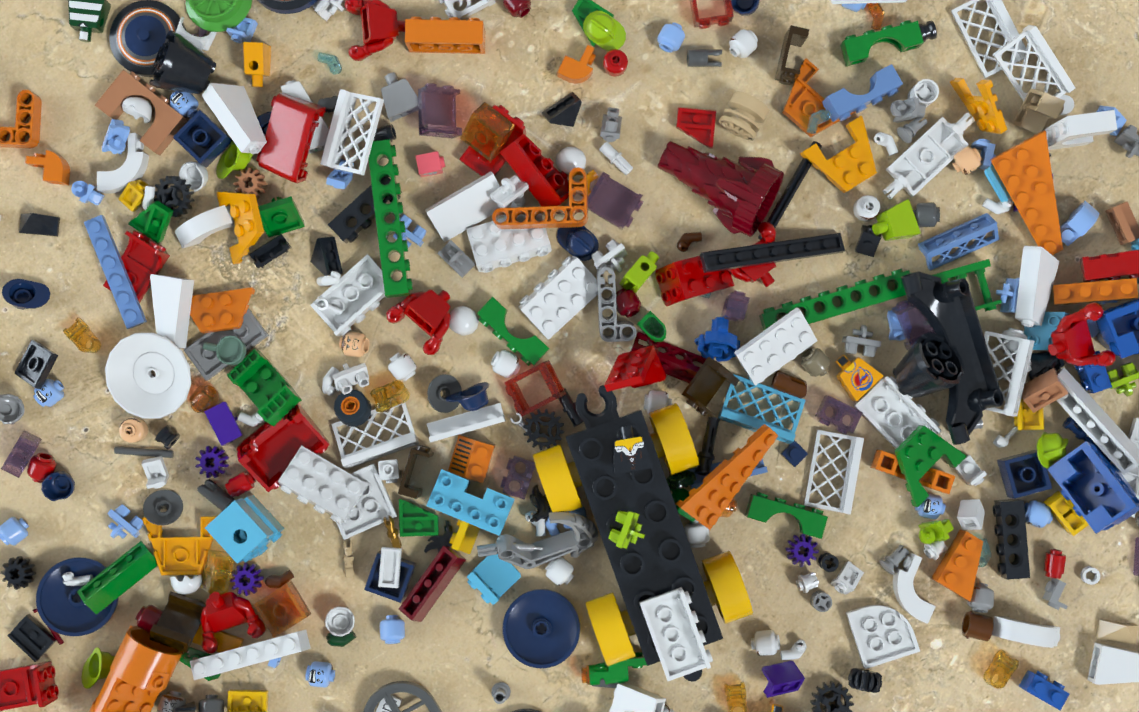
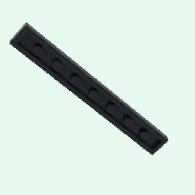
[700,233,845,273]

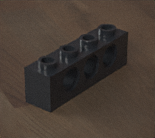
[328,177,402,244]
[993,499,1030,580]

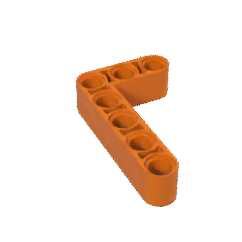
[0,90,42,149]
[492,167,588,229]

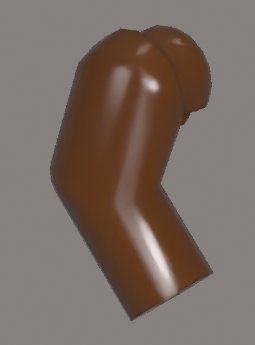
[677,232,702,252]
[265,570,294,588]

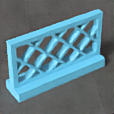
[718,374,806,444]

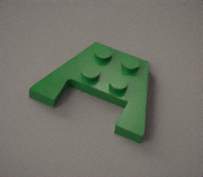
[895,425,966,507]

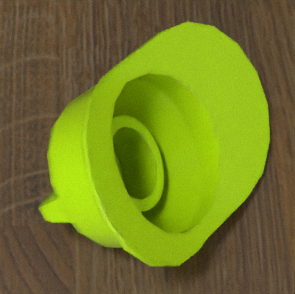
[583,11,626,51]
[216,140,253,179]
[1037,432,1069,469]
[81,647,115,689]

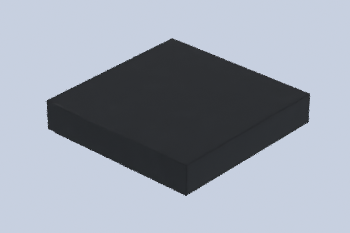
[14,340,58,390]

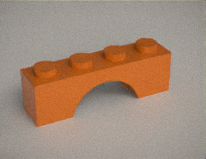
[1053,278,1138,306]
[870,450,955,494]

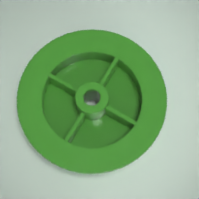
[186,0,252,32]

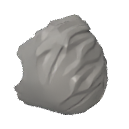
[0,394,24,424]

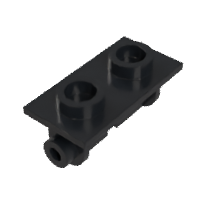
[249,234,292,268]

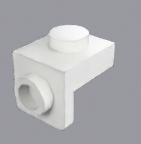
[142,456,169,489]
[378,459,402,483]

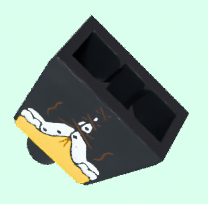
[613,425,653,475]

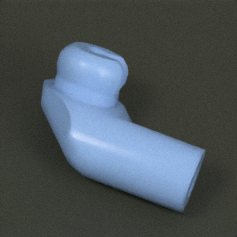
[545,511,560,537]

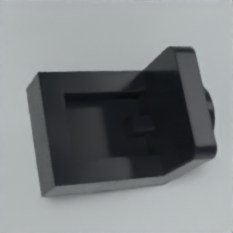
[855,225,882,257]

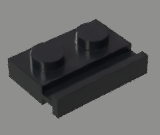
[7,614,57,662]

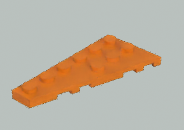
[990,130,1063,255]
[676,424,778,530]

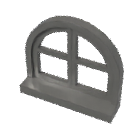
[363,681,442,712]

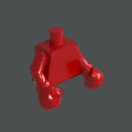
[344,0,405,61]
[728,222,776,287]
[386,290,451,355]
[1048,303,1116,367]
[200,592,266,653]

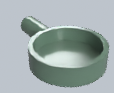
[203,336,246,365]

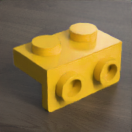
[1014,398,1045,430]
[449,519,480,554]
[226,690,268,712]

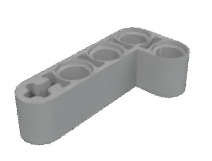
[597,265,636,342]

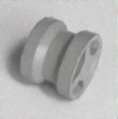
[810,591,832,612]

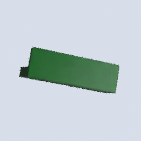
[77,541,158,614]

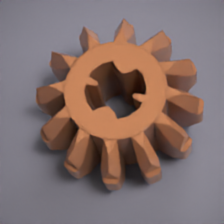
[233,167,267,199]

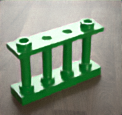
[922,259,1002,327]

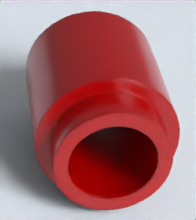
[225,471,256,497]
[1044,549,1066,579]

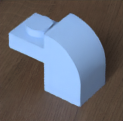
[1060,201,1100,246]

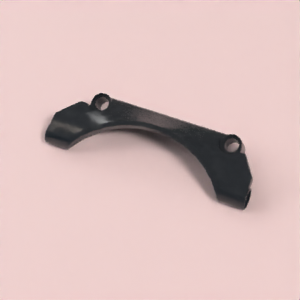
[901,271,1004,445]

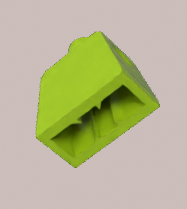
[872,199,921,241]
[619,251,660,293]

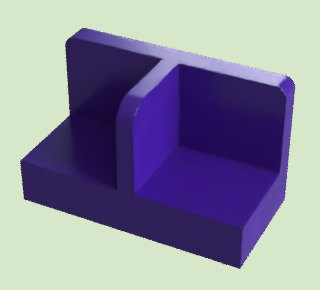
[204,402,242,446]
[761,661,805,698]

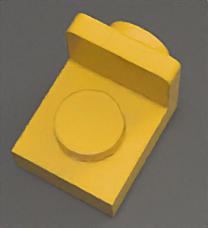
[118,179,148,212]

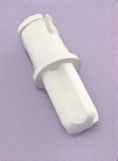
[599,141,633,175]

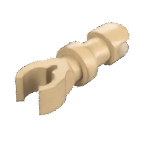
[343,540,355,578]

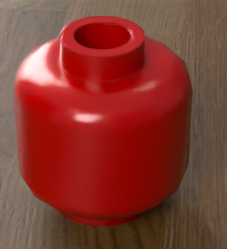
[603,49,628,77]
[27,453,56,483]

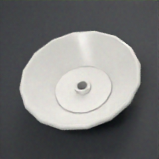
[105,333,191,419]

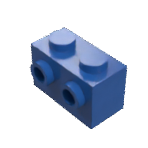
[1074,350,1112,393]
[1019,670,1070,711]

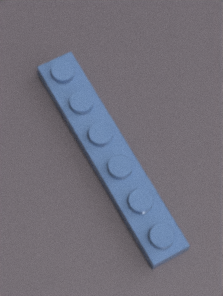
[84,215,147,329]

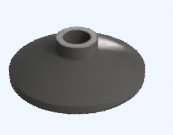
[427,374,462,413]
[143,490,183,526]

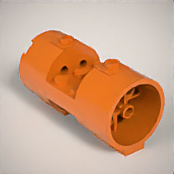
[89,625,183,712]

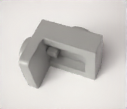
[1043,578,1068,610]

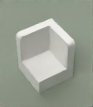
[957,499,985,530]

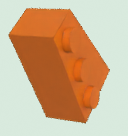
[931,529,983,602]

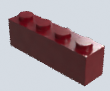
[399,546,466,622]

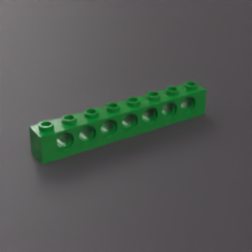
[369,139,413,298]
[759,268,910,330]

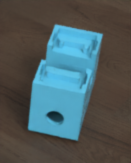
[426,469,515,536]
[205,495,285,564]

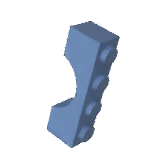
[822,64,903,122]

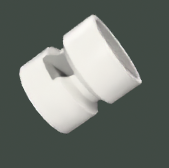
[907,79,939,107]

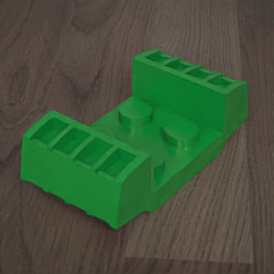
[227,348,302,427]

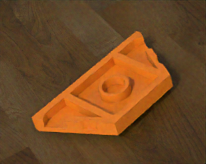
[190,287,255,334]

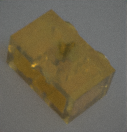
[201,550,234,594]

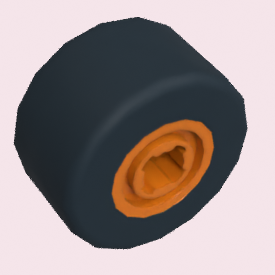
[334,390,371,427]

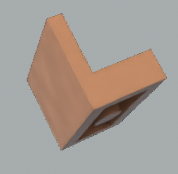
[1105,201,1139,245]
[1022,368,1069,413]

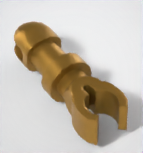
[383,516,402,548]

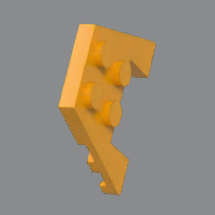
[950,78,1007,134]
[800,115,877,193]
[216,191,264,264]
[143,516,217,575]

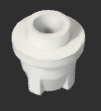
[924,541,948,560]
[796,572,819,593]

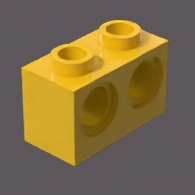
[1043,490,1089,536]

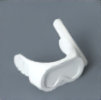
[176,17,217,51]

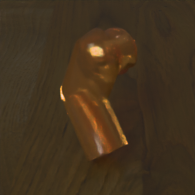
[867,3,885,30]

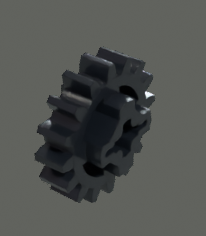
[154,176,194,217]
[523,409,565,450]
[810,681,854,712]

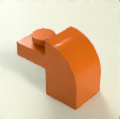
[557,45,596,84]
[25,150,70,185]

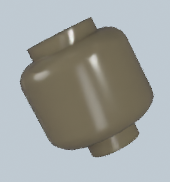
[801,348,830,377]

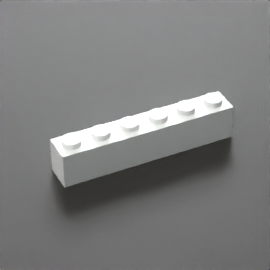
[1056,368,1139,475]
[190,629,311,680]

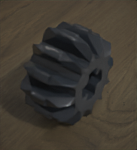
[0,556,37,590]
[848,668,882,693]

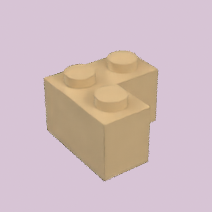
[1013,88,1065,134]

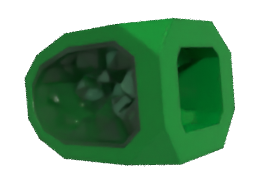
[636,311,667,342]

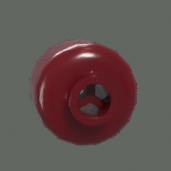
[503,0,531,18]
[616,288,642,318]
[135,605,163,633]

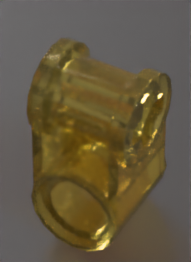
[63,317,101,354]
[370,380,410,412]
[984,649,1019,689]
[724,682,747,712]

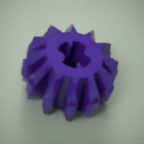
[195,446,229,478]
[785,534,819,567]
[230,562,264,596]

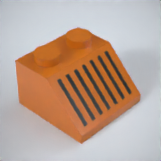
[448,435,495,483]

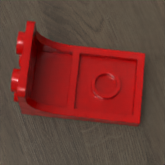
[459,104,526,177]
[103,230,170,303]
[655,255,734,306]
[604,346,666,392]
[0,661,59,711]

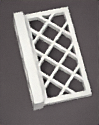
[951,0,1026,78]
[993,25,1075,102]
[320,89,384,175]
[984,331,1035,417]
[331,399,419,469]
[804,430,864,515]

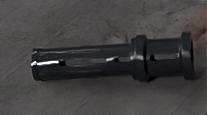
[694,417,720,476]

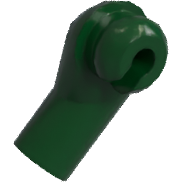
[326,630,356,647]

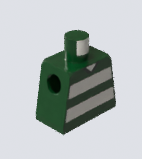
[68,0,111,42]

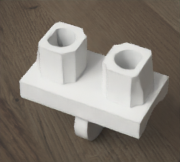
[312,0,344,21]
[490,175,529,208]
[592,240,628,273]
[332,363,369,395]

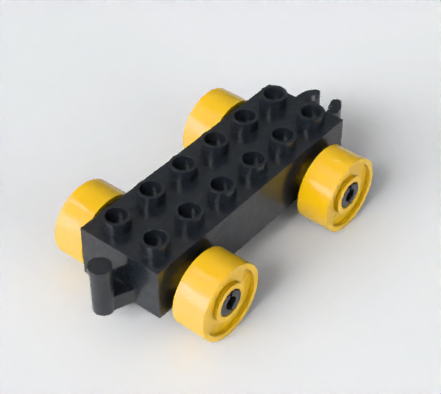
[533,385,753,682]

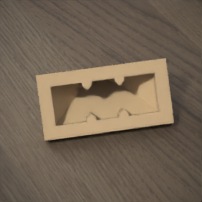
[1096,619,1138,645]

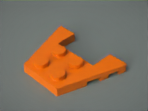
[782,58,856,137]

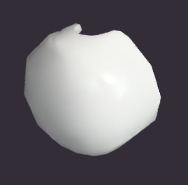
[122,97,152,123]
[555,146,586,175]
[179,161,209,192]
[449,306,479,336]
[170,574,203,594]
[325,606,355,636]

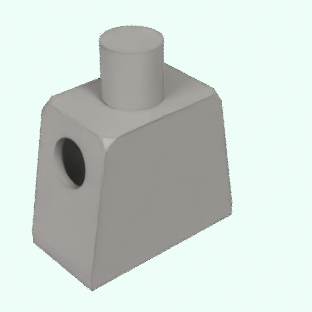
[381,72,424,122]

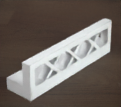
[427,403,506,443]

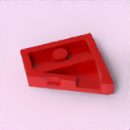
[676,107,716,149]

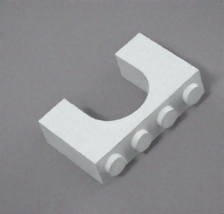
[1044,110,1117,150]
[609,683,666,712]

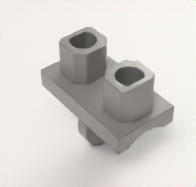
[890,97,926,123]
[600,107,622,142]
[1114,125,1139,158]
[437,240,476,278]
[842,325,881,357]

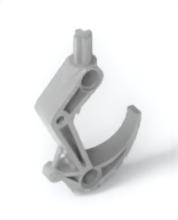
[477,512,598,569]

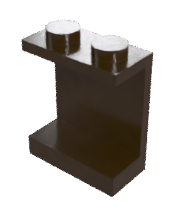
[775,25,810,85]
[682,357,740,418]
[398,445,434,499]
[149,591,206,653]

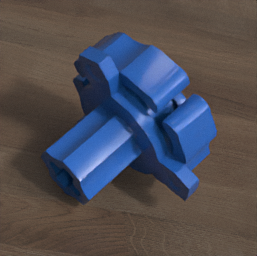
[694,317,740,362]

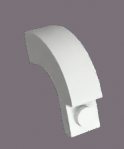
[97,133,149,194]
[175,205,235,249]
[893,553,936,624]
[992,616,1060,648]

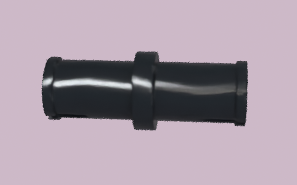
[555,388,584,427]

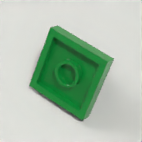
[258,196,305,238]

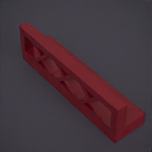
[630,332,706,383]

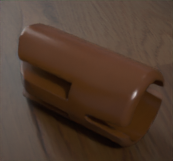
[771,370,807,399]

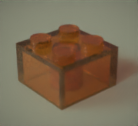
[460,102,515,162]
[253,581,312,638]

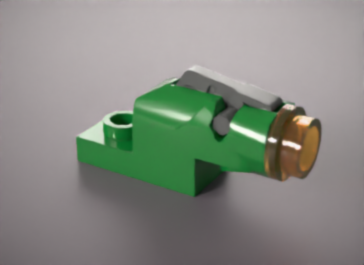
[581,652,647,688]

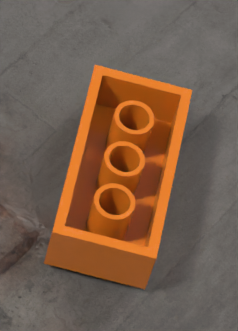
[405,17,486,54]

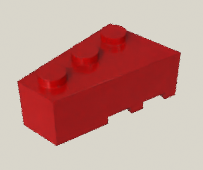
[1080,250,1139,282]

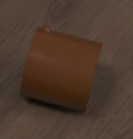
[962,611,994,642]

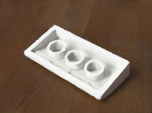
[425,172,500,242]

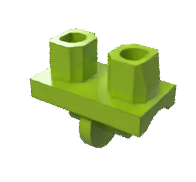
[1107,362,1139,397]
[608,511,645,549]
[918,519,954,544]

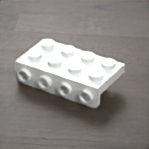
[466,214,552,273]
[311,254,386,337]
[518,256,598,340]
[734,307,818,386]
[854,376,941,449]
[278,445,368,524]
[639,587,713,681]

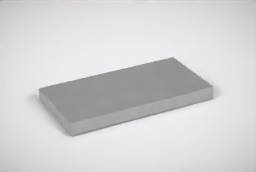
[184,308,269,381]

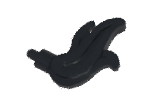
[530,485,551,522]
[424,520,453,553]

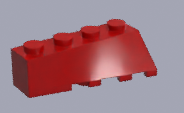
[500,133,569,207]

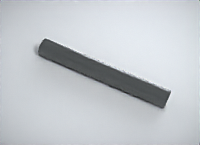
[114,446,174,458]

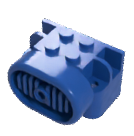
[1096,298,1139,359]
[1047,441,1139,534]

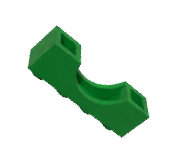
[840,20,924,67]
[477,297,550,366]
[745,492,828,539]

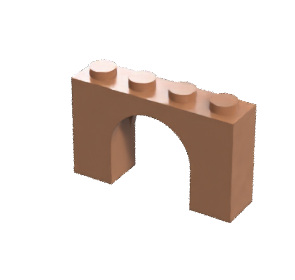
[95,69,189,156]

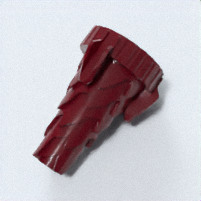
[658,141,784,237]

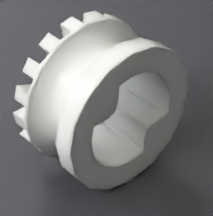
[1080,566,1100,585]

